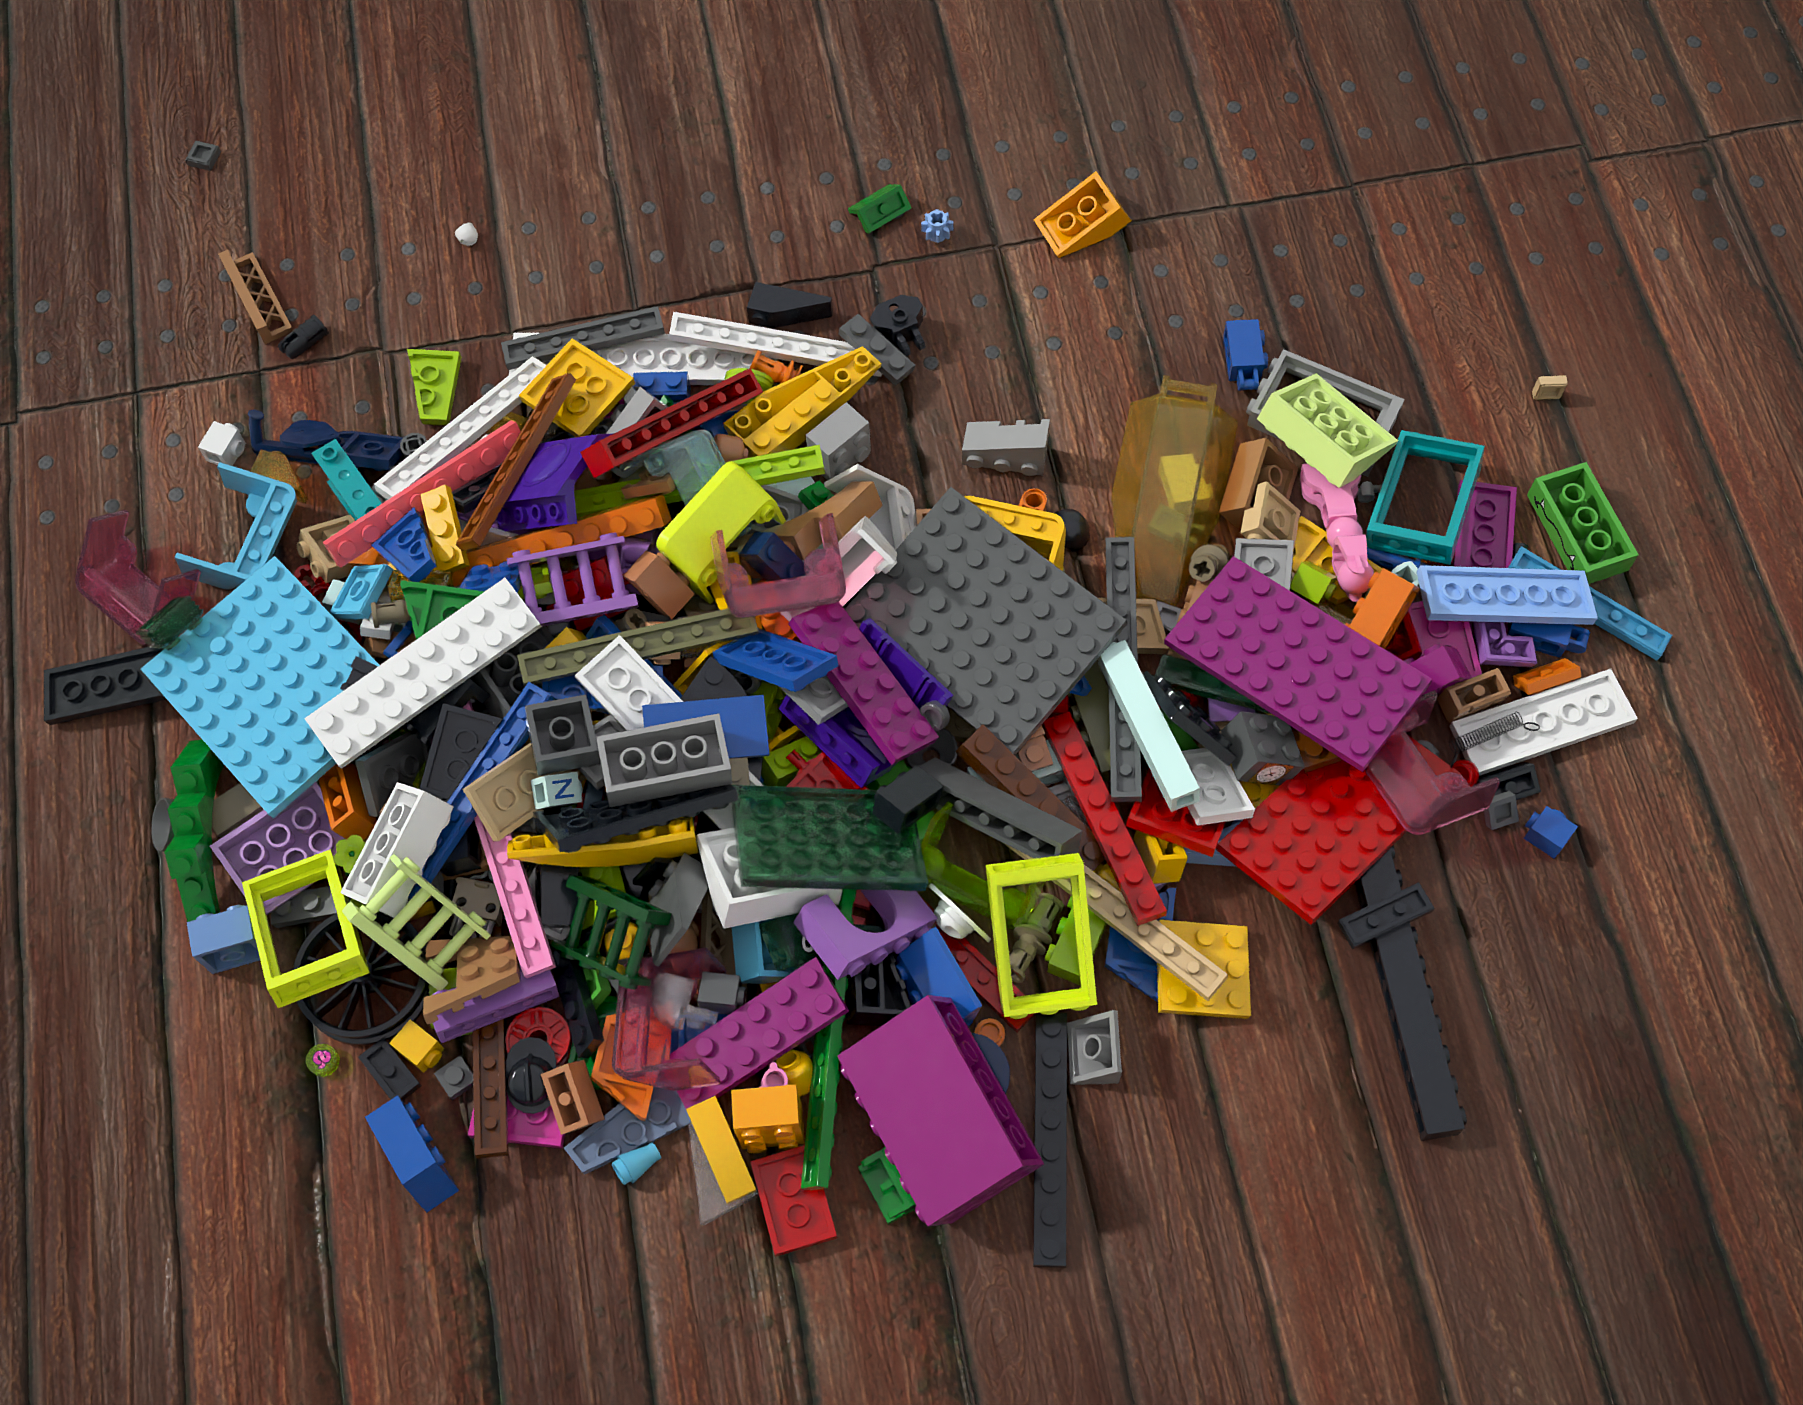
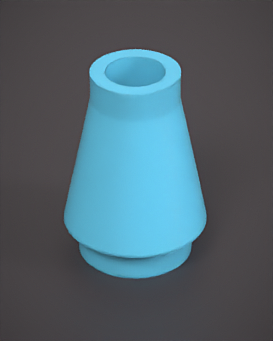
[612,1142,661,1185]

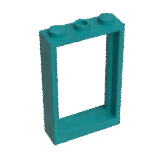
[1366,430,1485,565]

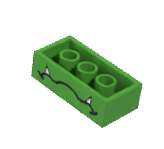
[1527,462,1639,584]

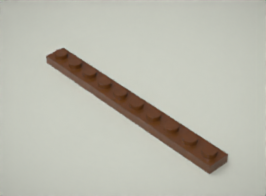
[469,870,509,1159]

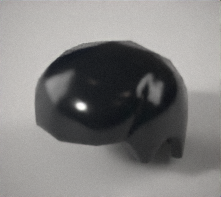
[1055,509,1090,552]

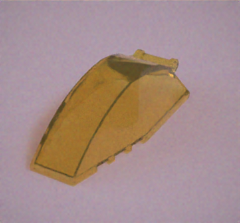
[1111,375,1238,607]

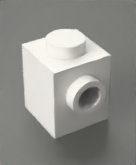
[198,421,246,466]

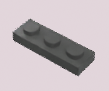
[838,314,915,386]

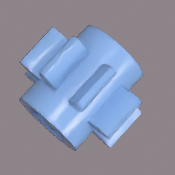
[921,209,953,243]

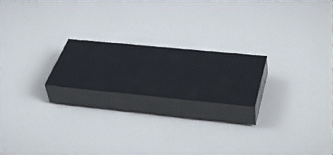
[1337,882,1435,950]

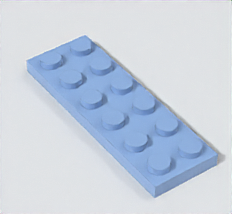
[1416,565,1598,625]

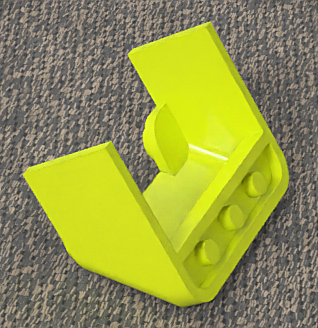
[656,461,786,604]

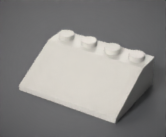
[696,813,845,928]

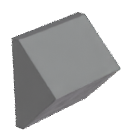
[1067,1010,1122,1085]

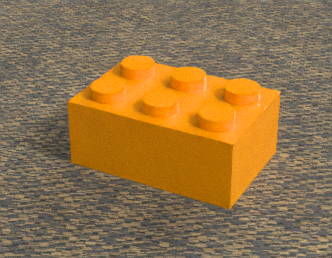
[731,1084,805,1153]

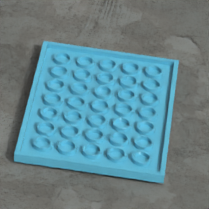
[141,556,380,819]

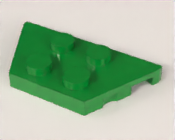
[400,580,485,640]

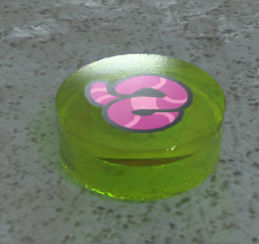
[306,1044,340,1077]

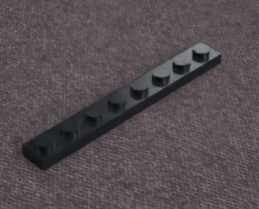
[1033,1013,1067,1268]

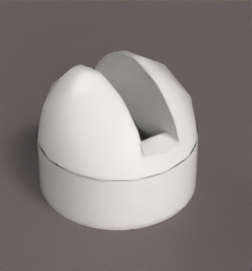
[455,223,478,246]

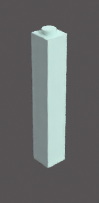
[1098,640,1200,812]

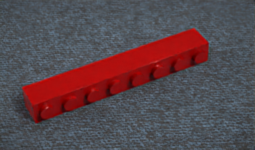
[580,368,763,478]

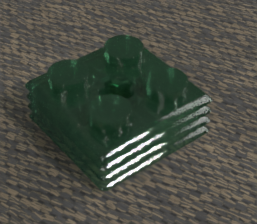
[136,596,204,651]

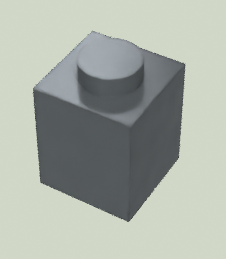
[697,972,746,1015]

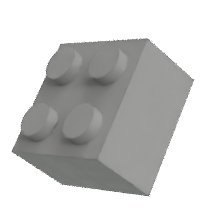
[806,402,871,481]

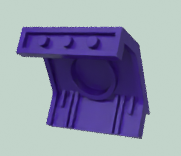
[496,433,635,531]
[779,618,954,789]

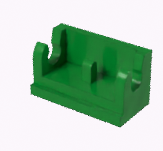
[858,1147,916,1225]

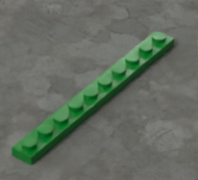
[801,875,856,1190]

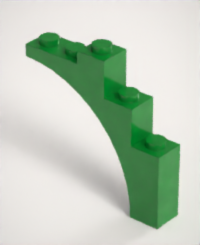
[164,739,224,922]

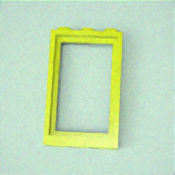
[242,849,370,1008]
[986,853,1097,1019]

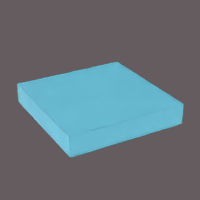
[330,564,394,619]

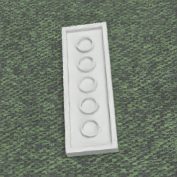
[1449,669,1638,776]

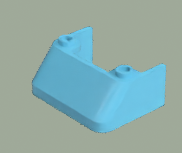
[175,462,297,590]

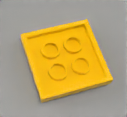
[519,338,635,438]
[1157,920,1251,1019]

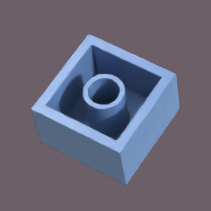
[187,905,260,974]

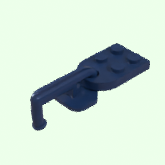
[247,409,404,471]

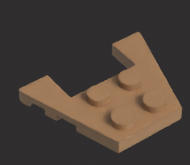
[423,936,520,1024]

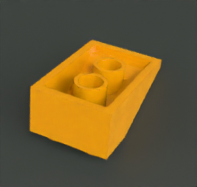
[1033,172,1131,258]

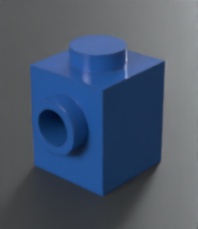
[1524,806,1578,859]

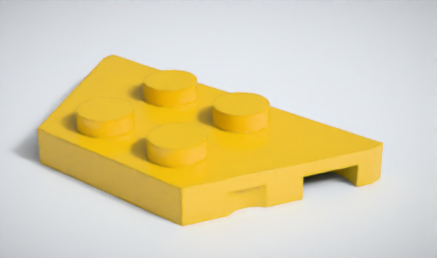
[1292,515,1382,605]

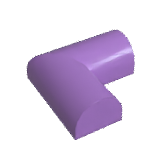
[1472,621,1537,667]

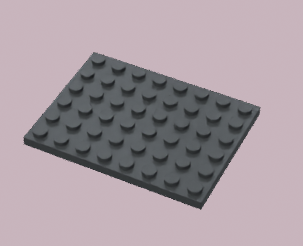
[845,487,1128,755]

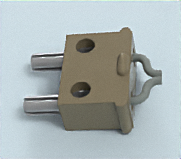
[449,871,504,938]

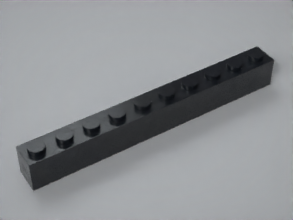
[1354,845,1467,1141]

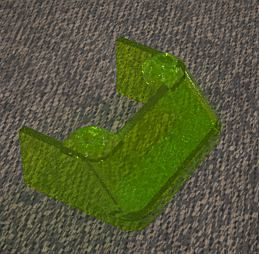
[915,802,1045,930]

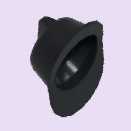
[506,1037,556,1114]

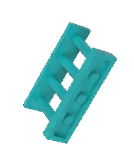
[311,439,382,521]

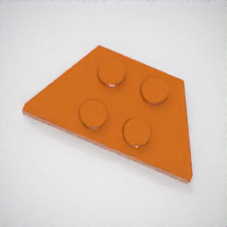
[591,1002,674,1121]

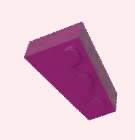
[1404,644,1472,706]

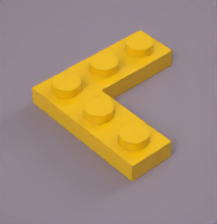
[387,485,470,595]

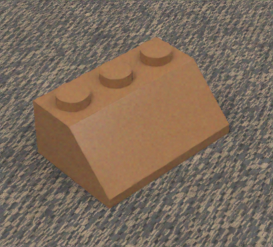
[1219,438,1298,529]

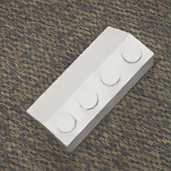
[340,782,454,918]

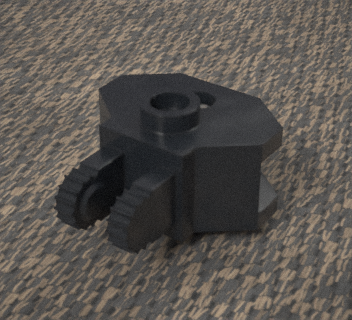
[870,295,926,356]

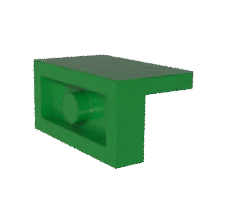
[848,184,911,233]

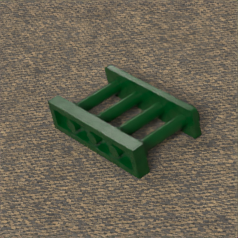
[550,875,672,990]

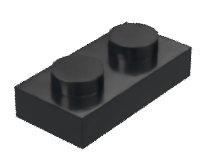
[358,1037,422,1101]

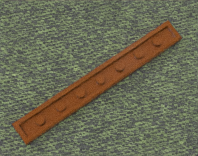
[456,373,576,551]

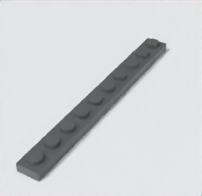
[1105,537,1142,802]

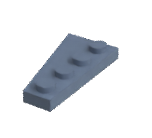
[564,1068,692,1175]

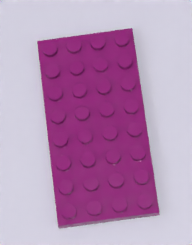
[1164,556,1432,772]

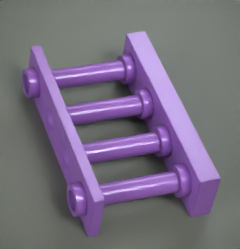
[506,533,638,627]

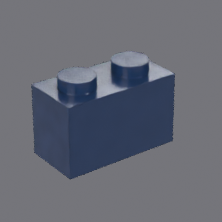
[739,532,811,592]

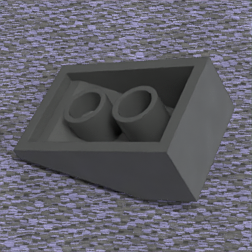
[648,852,708,967]

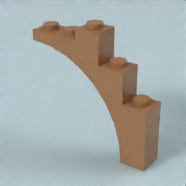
[724,481,883,579]

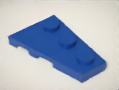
[372,507,437,582]

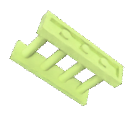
[342,854,491,991]

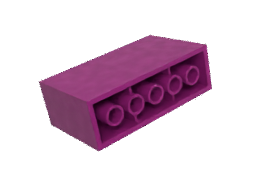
[837,995,1044,1227]

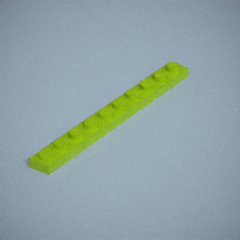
[574,445,825,518]

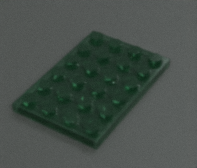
[731,785,928,891]

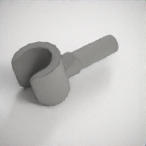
[1358,481,1382,503]

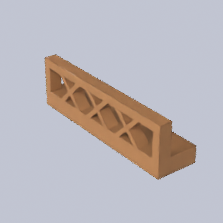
[218,250,293,344]

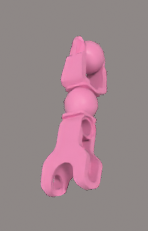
[1300,464,1374,602]

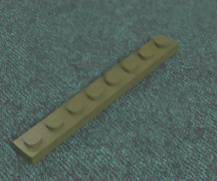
[517,603,758,686]

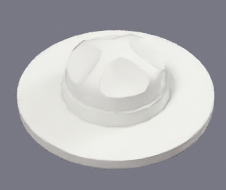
[929,883,991,943]

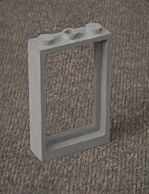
[1246,349,1405,477]

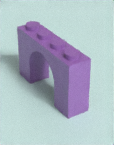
[793,863,937,980]

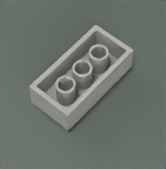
[596,713,732,807]

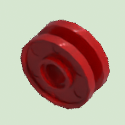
[505,1007,572,1068]

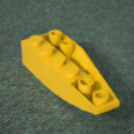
[723,346,881,458]
[507,817,698,867]

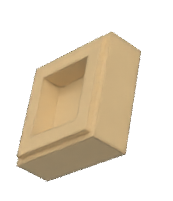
[1532,375,1568,400]

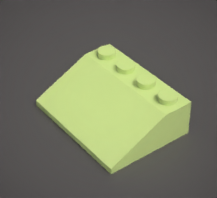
[1257,373,1399,488]

